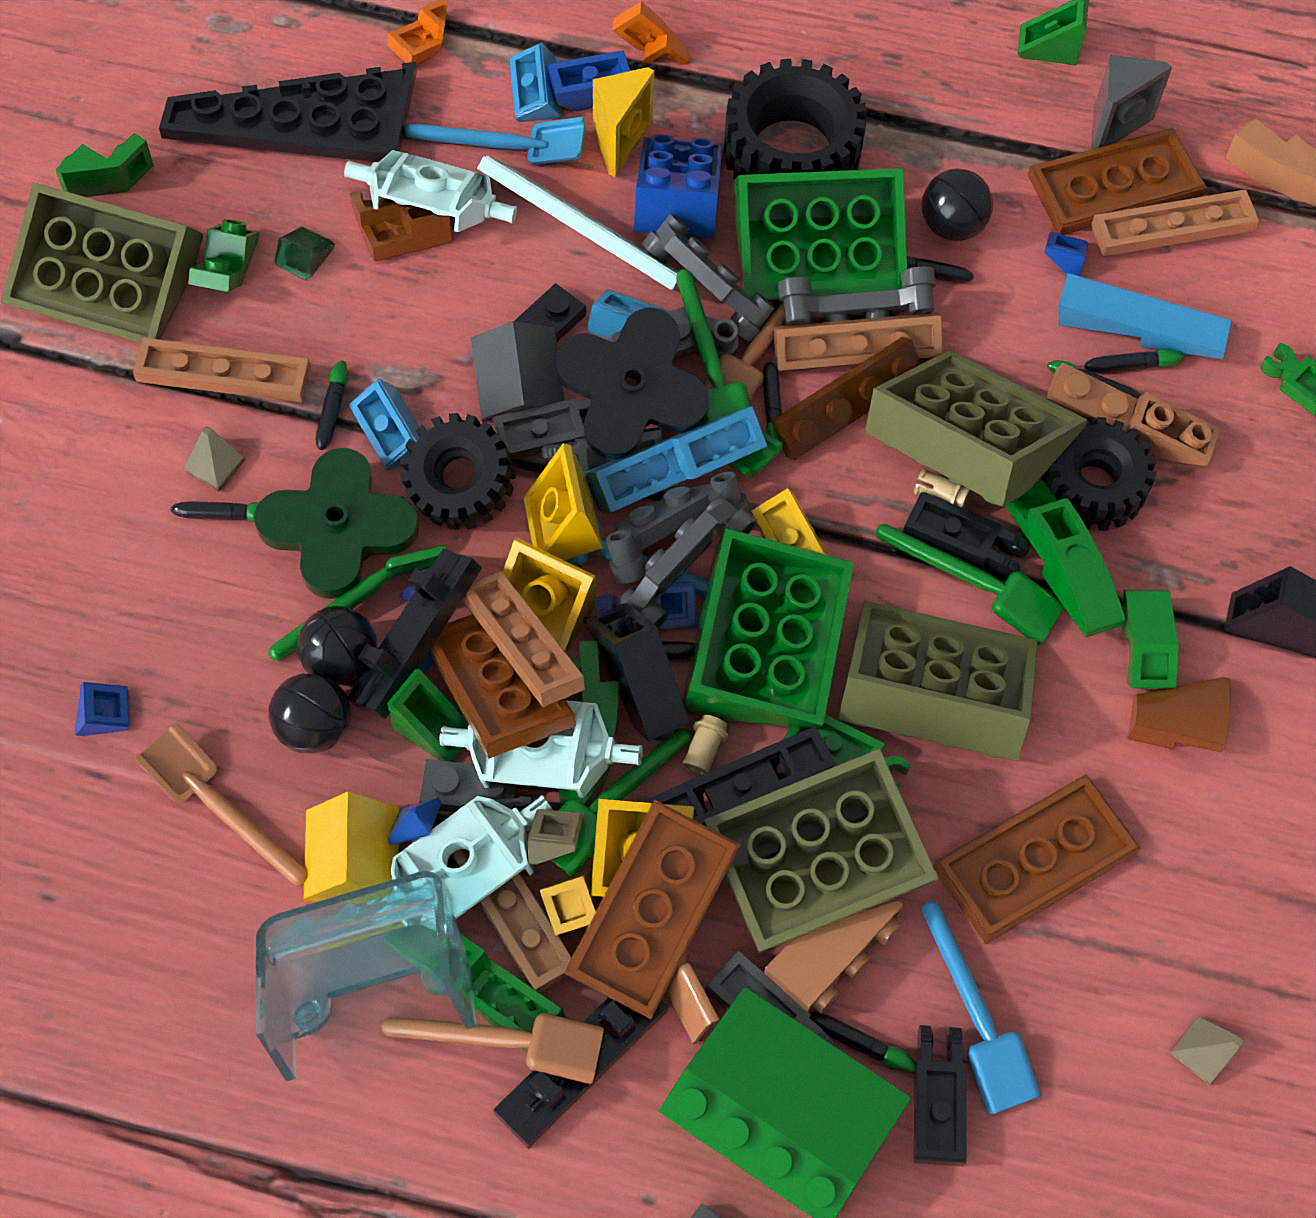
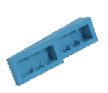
[1058,273,1232,359]
[585,406,767,513]

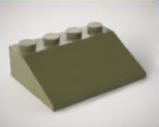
[0,182,204,343]
[865,350,1087,507]
[838,600,1038,761]
[704,749,938,954]

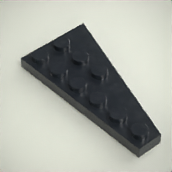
[159,62,417,162]

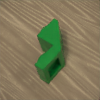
[55,133,154,197]
[188,219,259,292]
[1122,590,1179,688]

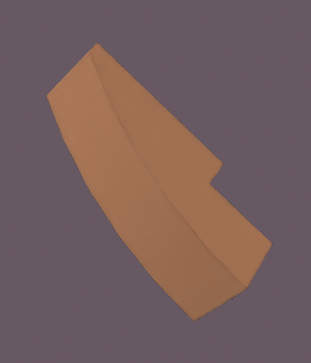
[1225,118,1316,206]

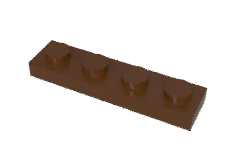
[771,337,921,460]

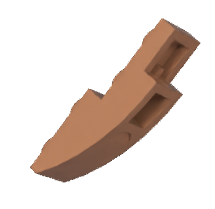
[1046,363,1220,466]

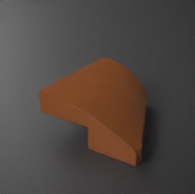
[349,191,452,261]
[1127,677,1231,752]

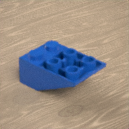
[634,134,722,238]

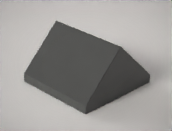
[1091,55,1172,150]
[471,321,564,421]

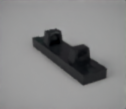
[347,549,482,719]
[648,726,836,826]
[493,997,668,1149]

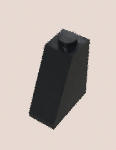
[1224,566,1316,658]
[586,603,690,742]

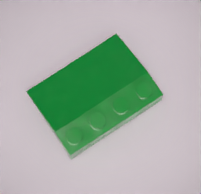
[734,168,907,300]
[682,528,854,729]
[658,987,911,1218]

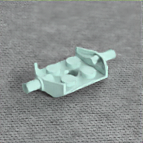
[344,150,518,232]
[440,700,643,798]
[371,795,553,936]

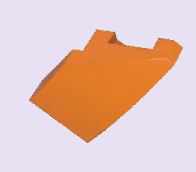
[386,0,448,65]
[612,1,689,65]

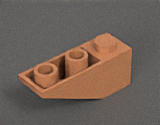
[764,900,904,1014]

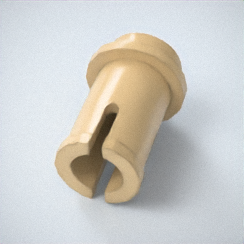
[913,468,971,509]
[681,715,728,776]

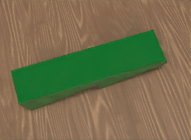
[384,918,566,1052]

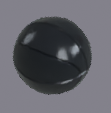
[921,168,993,241]
[297,606,377,685]
[268,673,351,753]

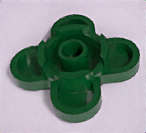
[254,448,419,599]

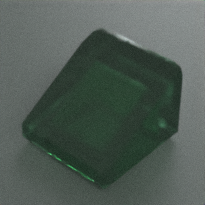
[274,226,335,280]

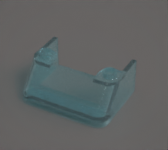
[256,871,476,1081]

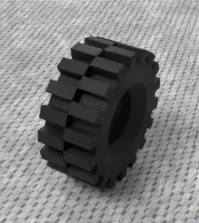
[400,413,516,530]
[1041,417,1157,531]

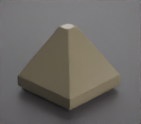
[184,426,245,491]
[528,809,584,865]
[1169,1016,1245,1085]

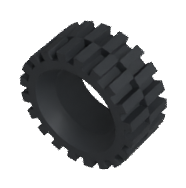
[724,58,867,180]

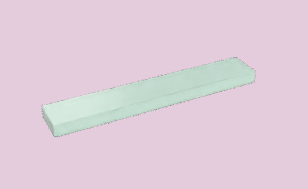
[477,156,680,292]

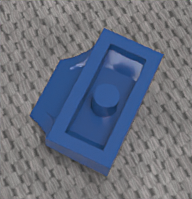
[548,50,630,111]

